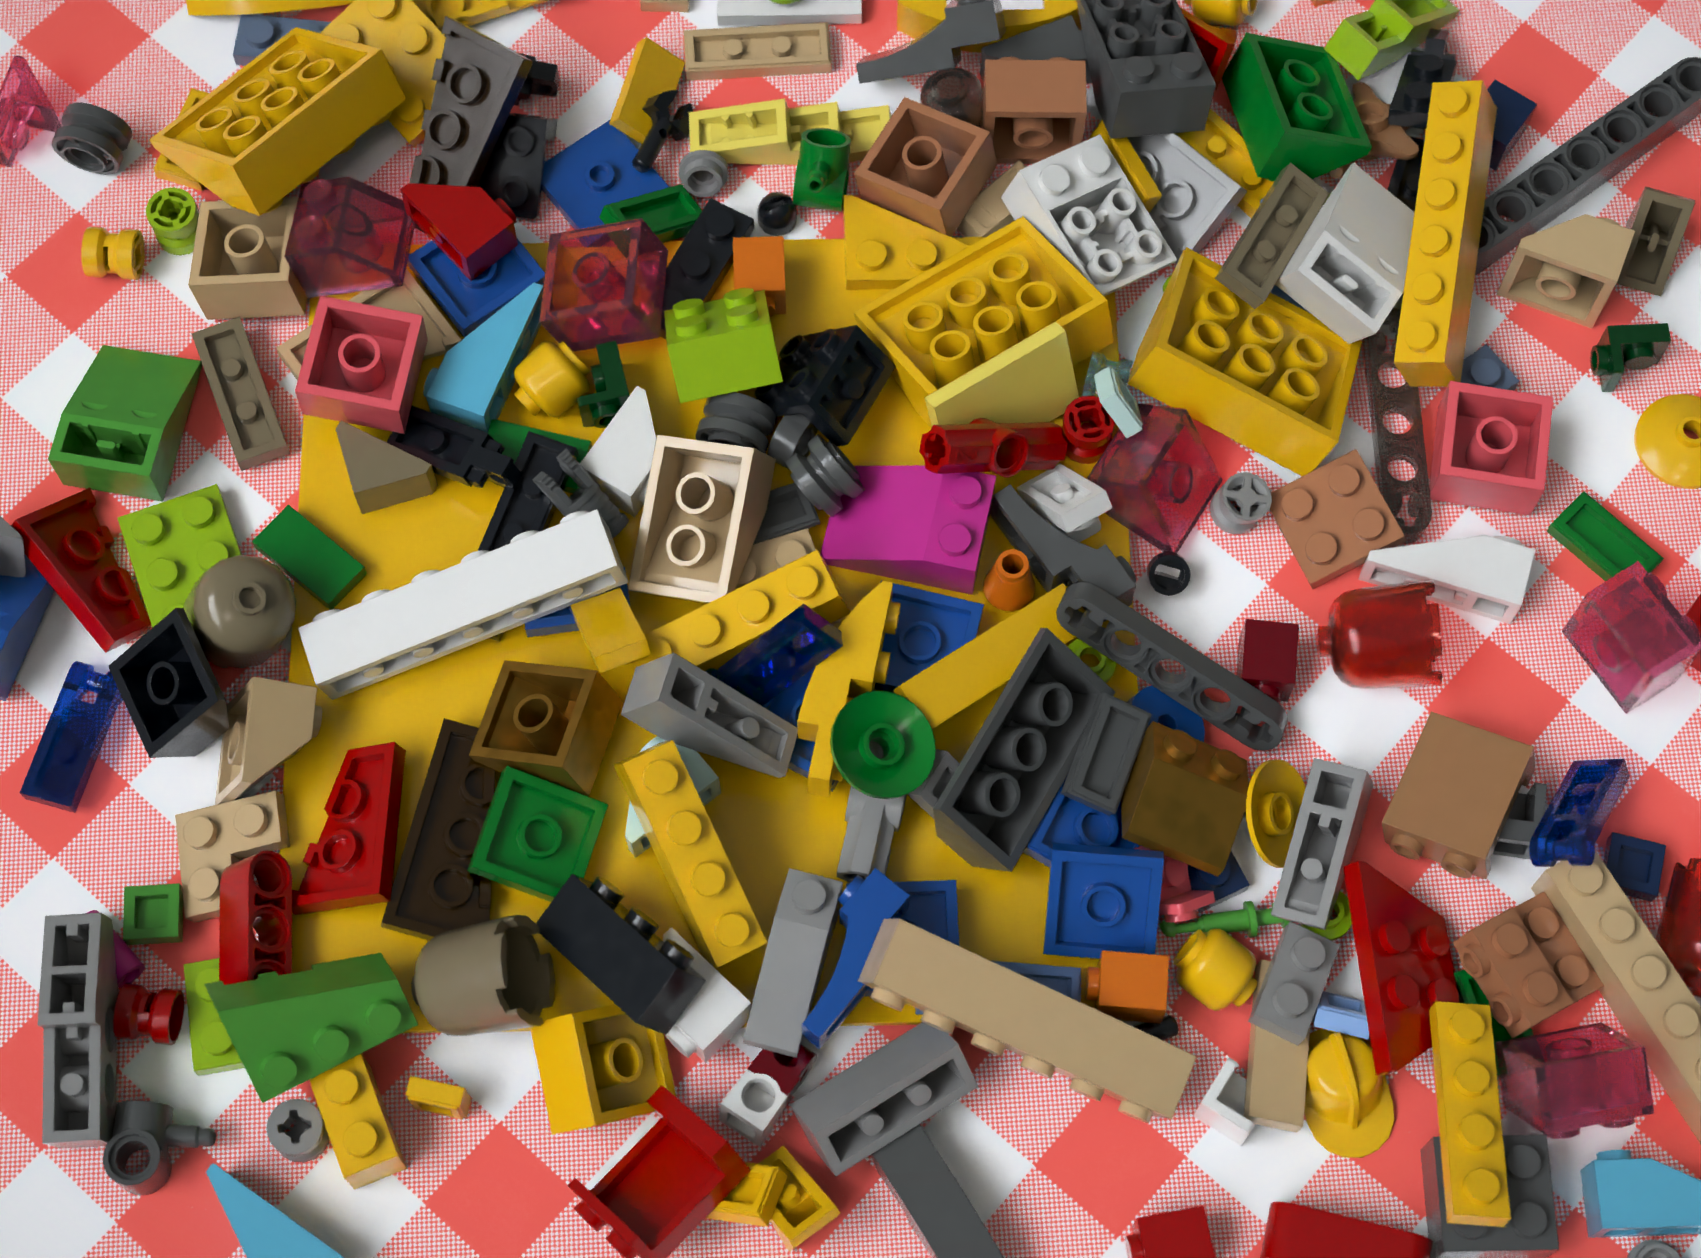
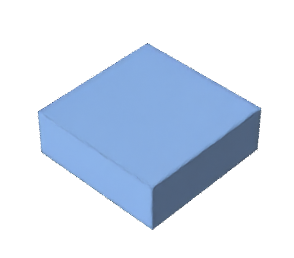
[1313,991,1369,1039]

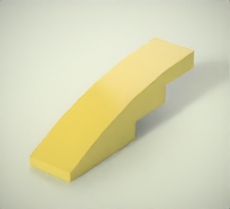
[689,98,892,165]

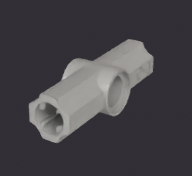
[837,742,907,884]

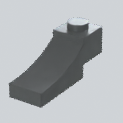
[856,0,1006,84]
[990,484,1136,622]

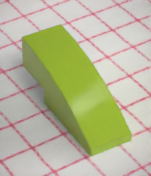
[1324,0,1460,80]

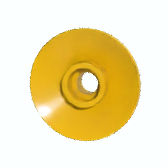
[1634,394,1701,489]
[1245,759,1306,868]

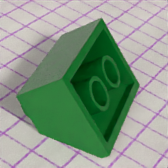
[1222,33,1372,181]

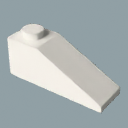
[1358,535,1536,624]

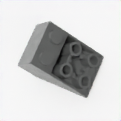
[1076,0,1216,139]

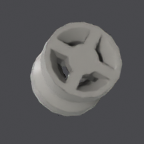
[1209,472,1272,534]
[266,1099,329,1163]

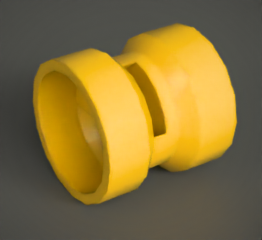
[81,226,145,280]

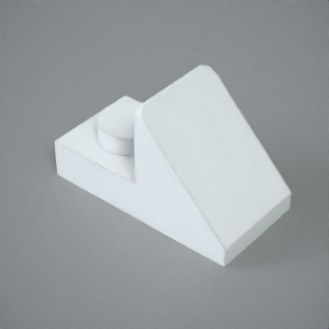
[1016,463,1113,542]

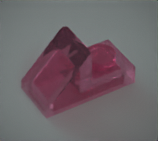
[0,55,62,168]

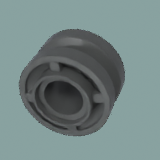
[51,102,133,175]
[695,392,777,454]
[786,434,865,517]

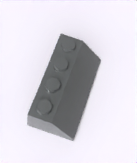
[933,628,1115,872]

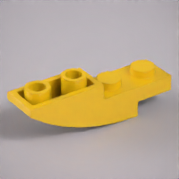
[797,581,901,797]

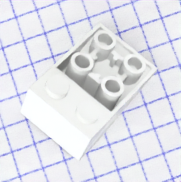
[1001,134,1177,296]
[1275,163,1415,344]

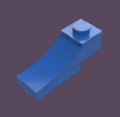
[802,868,910,1050]

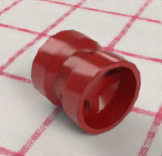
[1062,396,1115,464]
[113,983,185,1046]

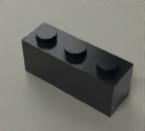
[536,873,706,1035]

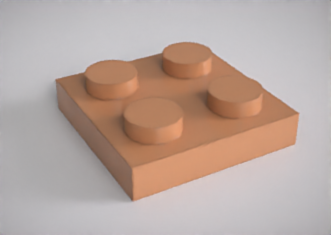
[1270,449,1406,590]

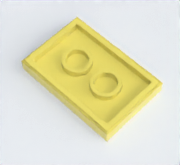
[925,322,1079,426]

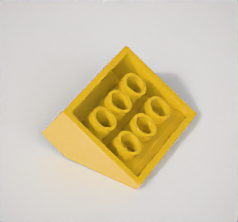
[149,27,406,216]
[853,216,1114,428]
[1127,247,1362,476]

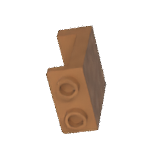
[1381,711,1535,879]

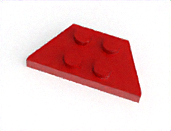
[1343,860,1459,1076]

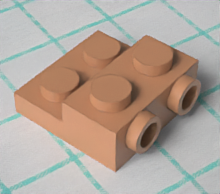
[1453,891,1604,1039]

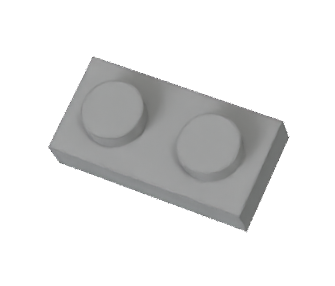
[1248,921,1340,1046]

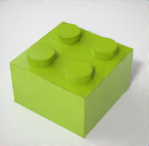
[664,288,783,403]

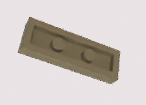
[1215,163,1330,309]
[191,317,290,471]

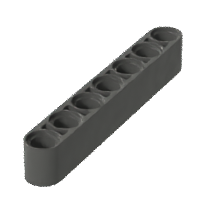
[1475,57,1701,275]

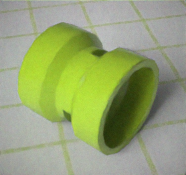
[146,187,199,256]

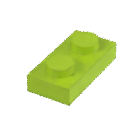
[183,958,244,1076]

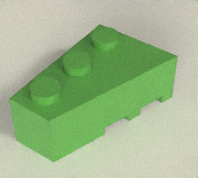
[204,953,418,1103]

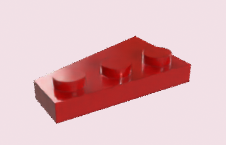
[11,488,151,653]
[292,742,406,915]

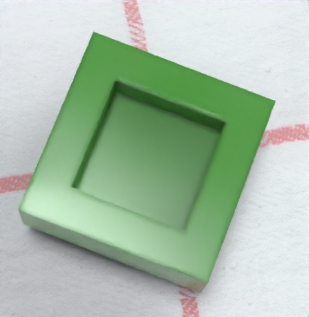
[123,883,184,945]

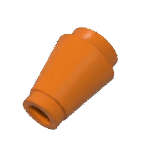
[983,549,1036,611]

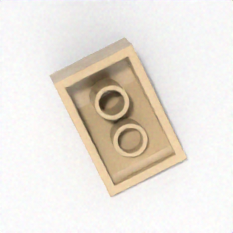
[628,435,776,603]

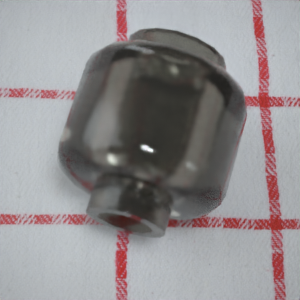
[920,68,983,128]

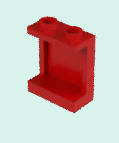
[567,1085,751,1258]

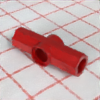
[919,417,1068,478]

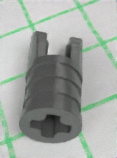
[532,448,629,538]

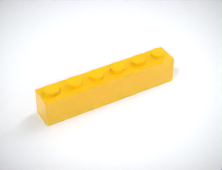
[1394,80,1497,387]

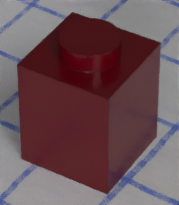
[1236,619,1299,703]

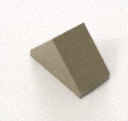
[1616,186,1695,296]
[336,421,438,514]

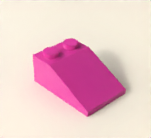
[820,465,996,595]

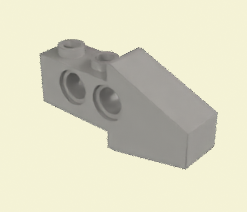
[38,913,119,1149]

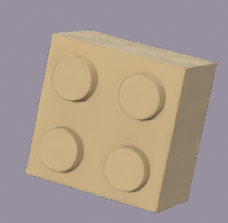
[188,197,316,320]

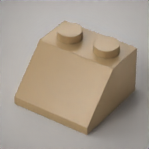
[1496,214,1635,329]

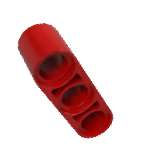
[219,850,292,985]
[1260,1202,1433,1258]

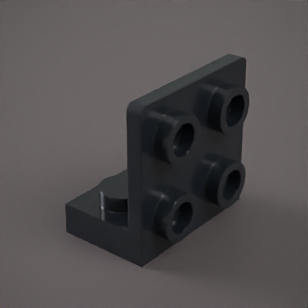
[477,113,558,219]
[755,325,896,446]

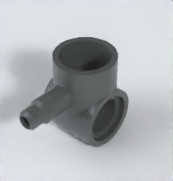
[103,1100,216,1196]

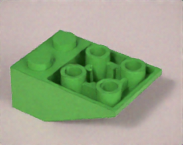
[48,345,203,502]

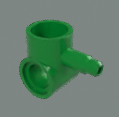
[793,128,851,213]

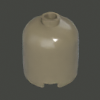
[184,555,296,668]
[411,915,555,1036]

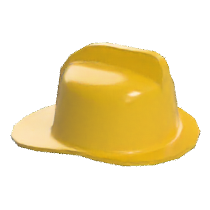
[1304,1029,1394,1158]

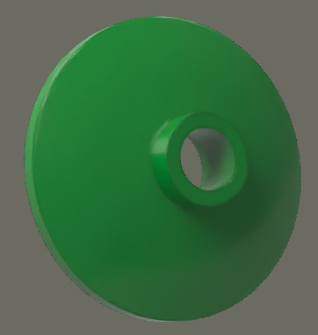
[830,691,936,799]

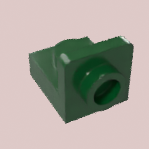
[1590,323,1671,392]
[577,340,629,428]

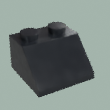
[108,608,229,758]

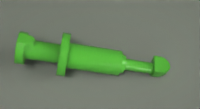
[1159,900,1290,938]

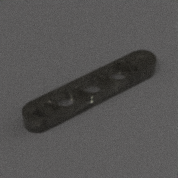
[1362,307,1432,544]

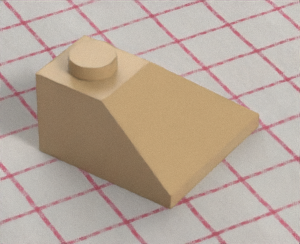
[215,676,322,805]

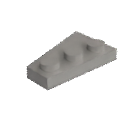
[1127,133,1247,264]

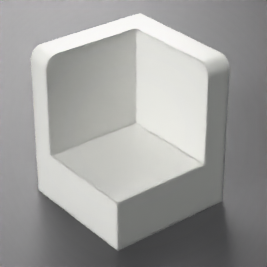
[1193,1057,1255,1146]

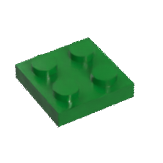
[467,766,608,902]

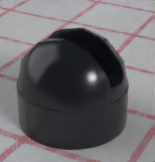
[757,191,797,236]
[1147,551,1191,596]

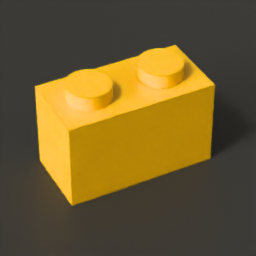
[309,1053,407,1190]

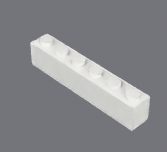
[298,509,629,700]

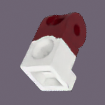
[719,1044,817,1148]

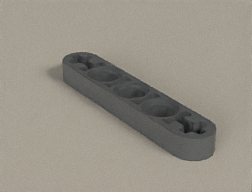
[1056,582,1288,751]

